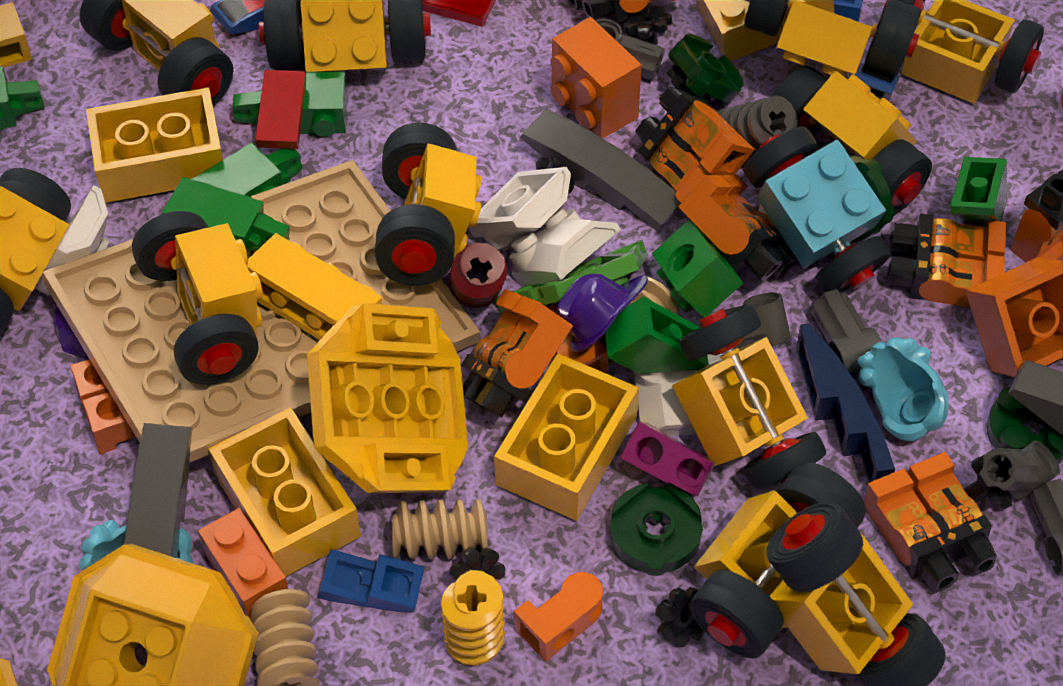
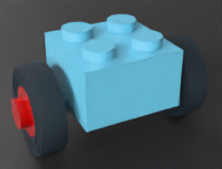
[743,126,892,293]

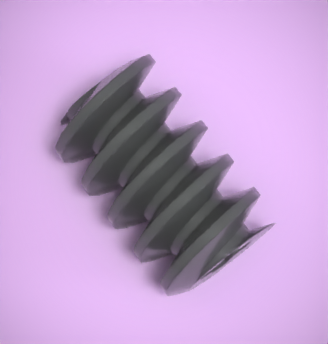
[717,95,797,159]

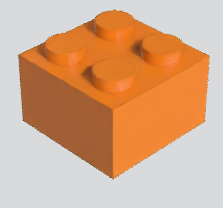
[550,17,642,138]
[966,257,1063,377]

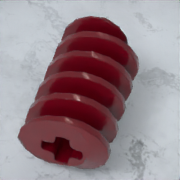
[448,242,507,308]

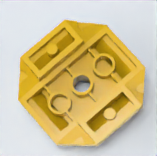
[307,303,468,493]
[47,544,259,686]

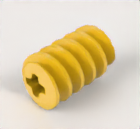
[441,570,505,666]

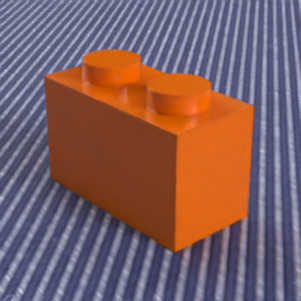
[197,508,288,623]

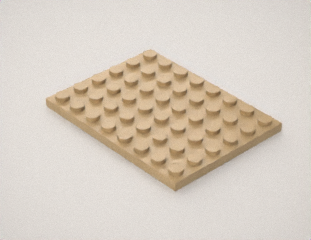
[43,160,480,463]

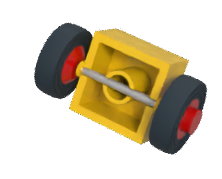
[883,0,1044,104]
[132,211,263,385]
[672,305,827,489]

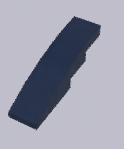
[796,324,895,483]

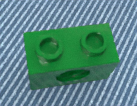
[652,219,744,317]

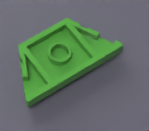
[495,240,648,314]

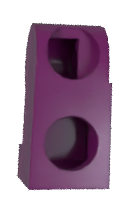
[620,421,715,496]

